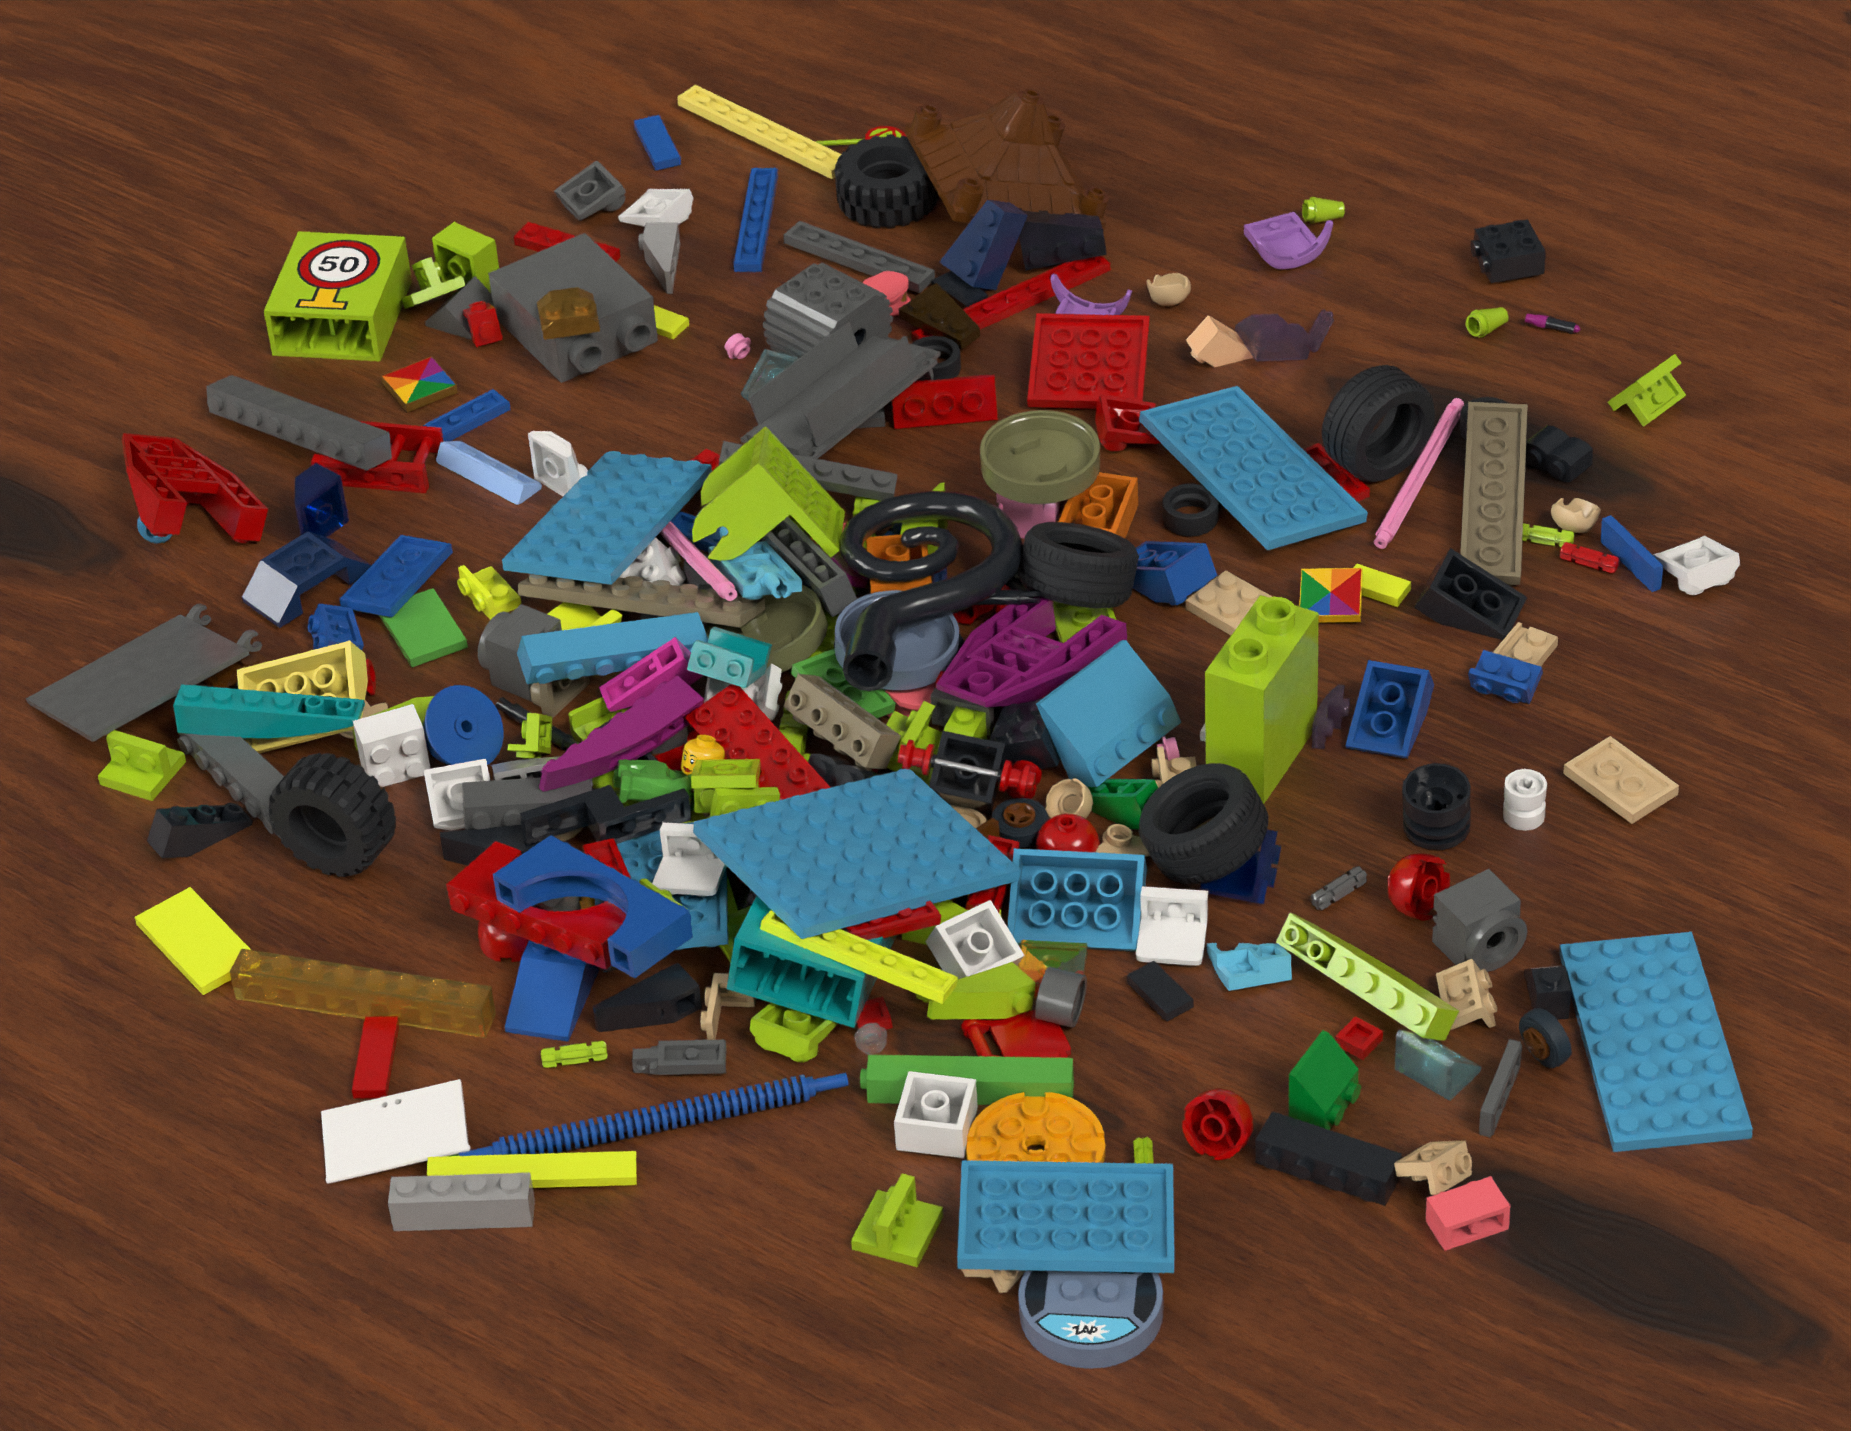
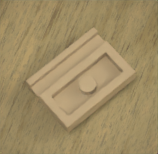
[1493,622,1558,666]

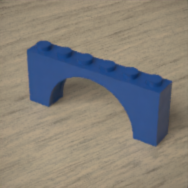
[493,835,693,978]

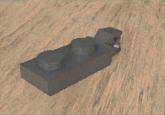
[632,1039,727,1075]

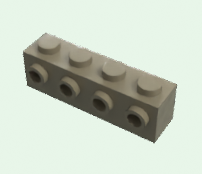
[783,674,901,771]

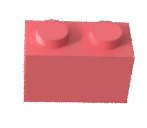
[1426,1176,1510,1251]

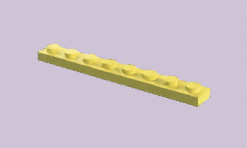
[677,85,841,179]

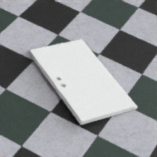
[321,1079,470,1184]

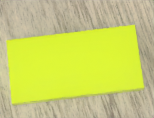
[135,887,259,995]

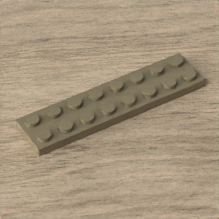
[1460,402,1528,585]
[518,574,765,627]

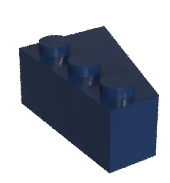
[940,200,1028,290]

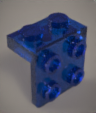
[1200,830,1281,904]

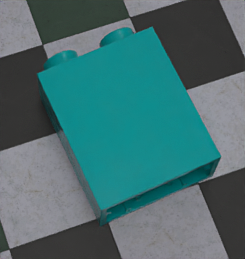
[726,896,897,1028]

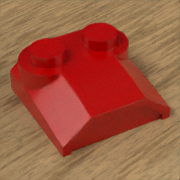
[1095,395,1161,452]

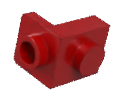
[463,301,503,347]

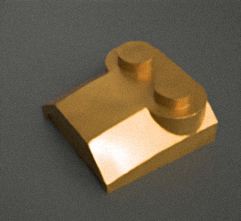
[537,287,600,340]

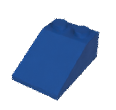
[1133,541,1217,605]
[1345,660,1434,759]
[504,940,599,1042]

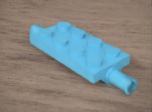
[708,526,802,600]

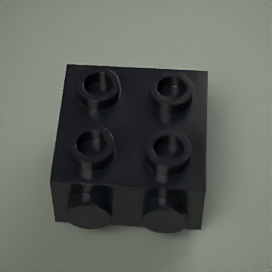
[1470,219,1546,283]

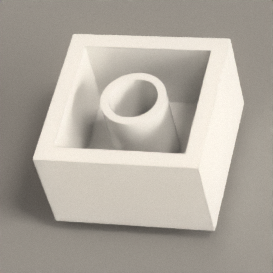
[353,704,431,788]
[925,900,1025,979]
[894,1071,978,1158]

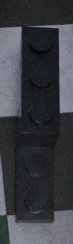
[520,785,691,845]

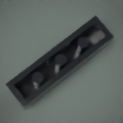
[1255,1111,1402,1206]

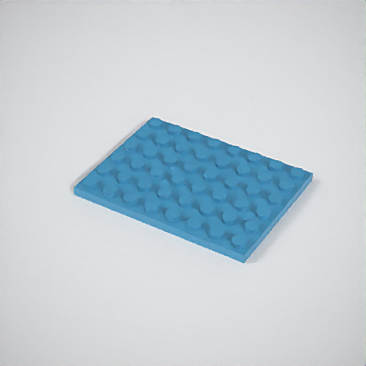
[693,769,1021,939]

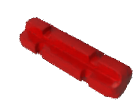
[1560,542,1619,574]

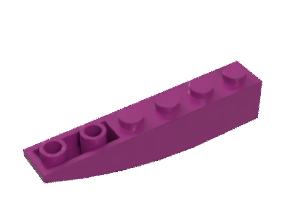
[539,675,704,792]

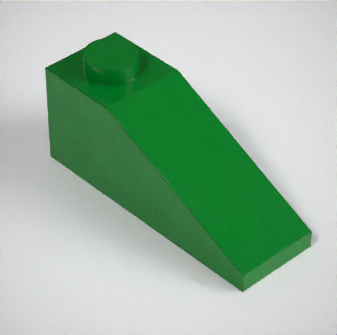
[1088,779,1158,829]

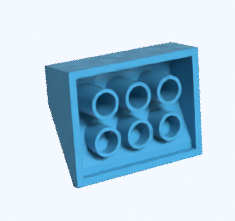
[1036,640,1181,787]
[1007,848,1147,951]

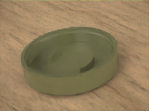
[980,410,1100,504]
[705,585,828,673]

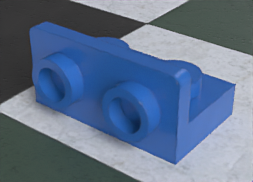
[308,603,364,650]
[1468,650,1543,704]

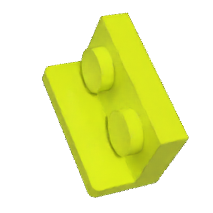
[457,565,522,620]

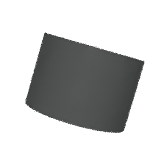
[1035,967,1087,1028]

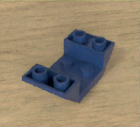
[242,531,371,628]

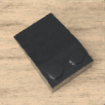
[1414,548,1527,640]

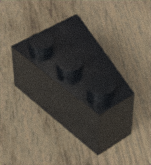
[1019,208,1107,270]

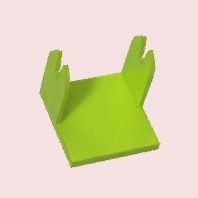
[692,426,845,561]

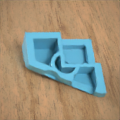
[1206,943,1292,991]

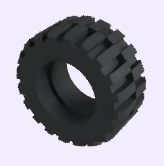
[835,135,939,228]
[269,753,396,877]

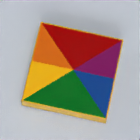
[1299,568,1363,623]

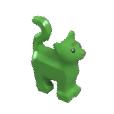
[612,759,695,811]

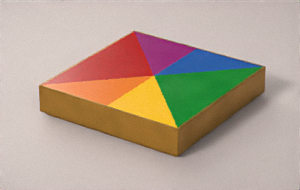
[381,356,458,412]

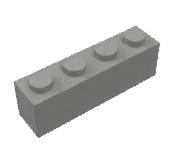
[388,1173,535,1231]

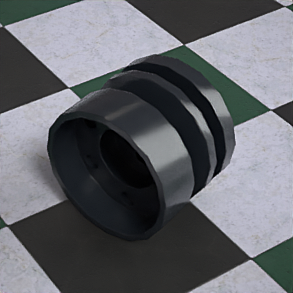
[1402,763,1471,850]

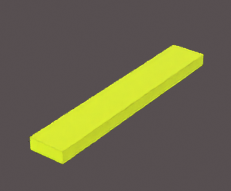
[760,910,958,1004]
[427,1151,637,1188]

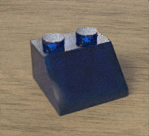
[295,463,349,537]

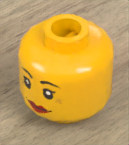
[681,735,725,776]

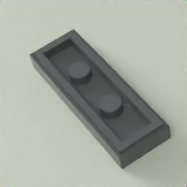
[1479,1039,1522,1138]

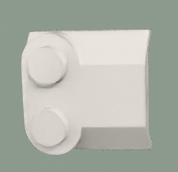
[618,189,693,227]
[528,431,588,496]
[1653,536,1740,595]
[423,759,490,831]

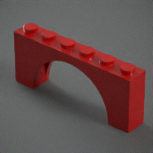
[446,841,626,970]

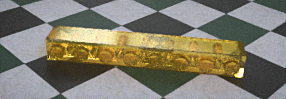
[230,949,496,1038]

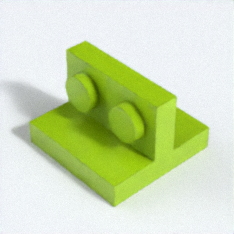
[401,257,466,309]
[1608,354,1686,427]
[886,701,942,783]
[98,730,186,801]
[691,759,761,813]
[851,1173,943,1267]

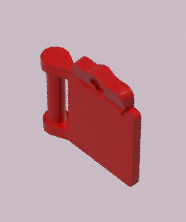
[961,1010,1071,1058]

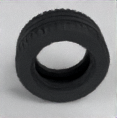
[1322,365,1435,482]
[1018,522,1139,608]
[1139,763,1268,885]

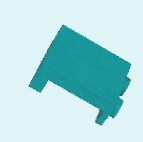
[687,627,772,688]

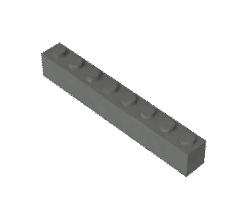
[206,375,392,471]

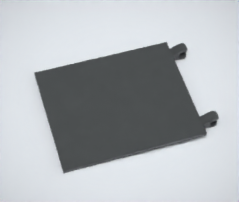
[26,604,262,742]

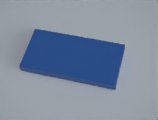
[339,535,453,617]

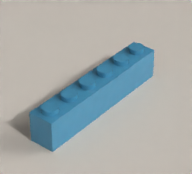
[517,612,708,684]

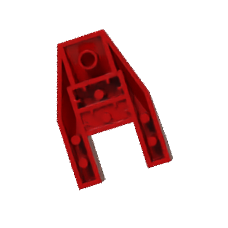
[122,433,268,543]

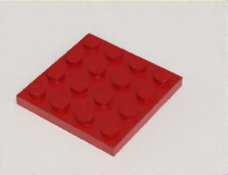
[1027,313,1150,409]

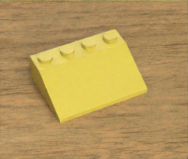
[237,641,368,753]

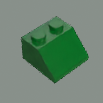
[1288,1030,1361,1130]

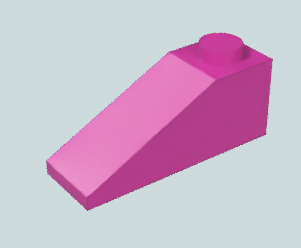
[599,637,703,712]

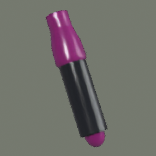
[1525,313,1581,334]

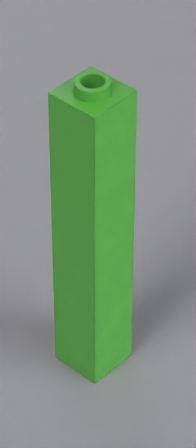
[860,1055,1074,1105]

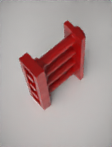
[311,420,444,494]

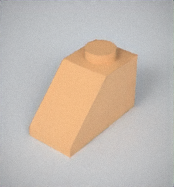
[1186,315,1256,367]

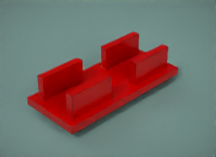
[892,375,998,429]

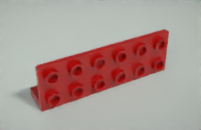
[685,684,831,800]

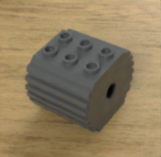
[763,263,893,361]

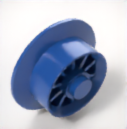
[423,685,504,765]

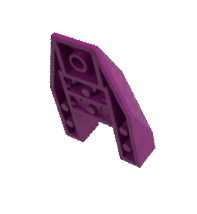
[936,590,1128,707]

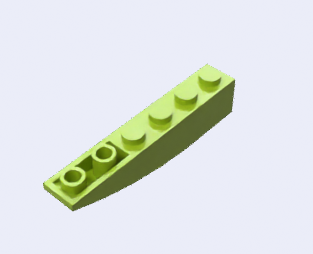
[1276,913,1459,1041]

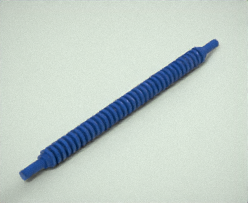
[459,1073,849,1156]

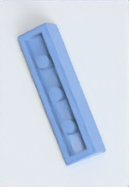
[436,441,542,505]

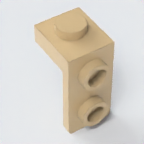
[701,973,756,1040]

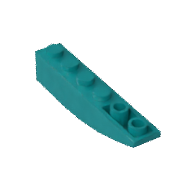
[173,684,365,738]

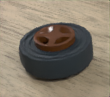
[992,798,1049,848]
[1519,1008,1571,1068]

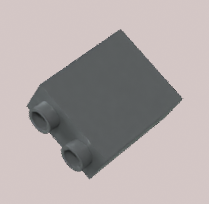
[488,233,658,383]

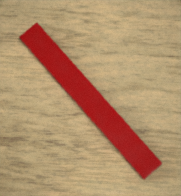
[911,256,1111,342]

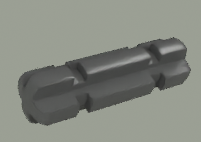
[1311,866,1367,910]

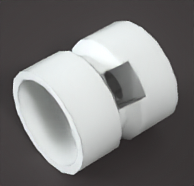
[1503,769,1547,831]

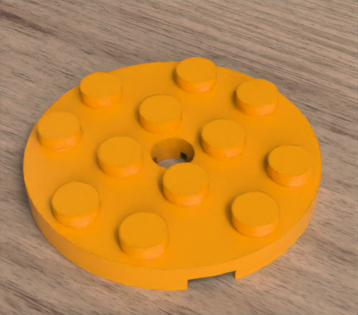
[966,1092,1105,1163]

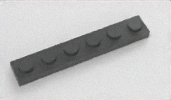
[784,221,935,293]
[718,441,897,501]

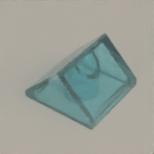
[1395,1030,1482,1101]

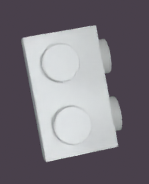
[619,537,687,586]
[704,664,782,721]
[652,823,727,897]
[1136,887,1208,966]

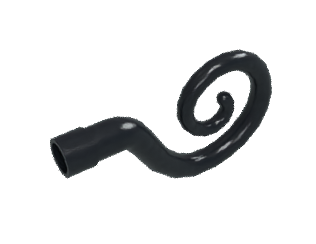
[840,491,1023,691]

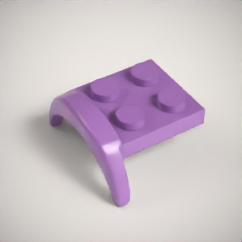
[1244,212,1333,269]
[1051,274,1132,315]

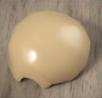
[1146,273,1191,306]
[1551,498,1601,533]
[1045,778,1093,818]

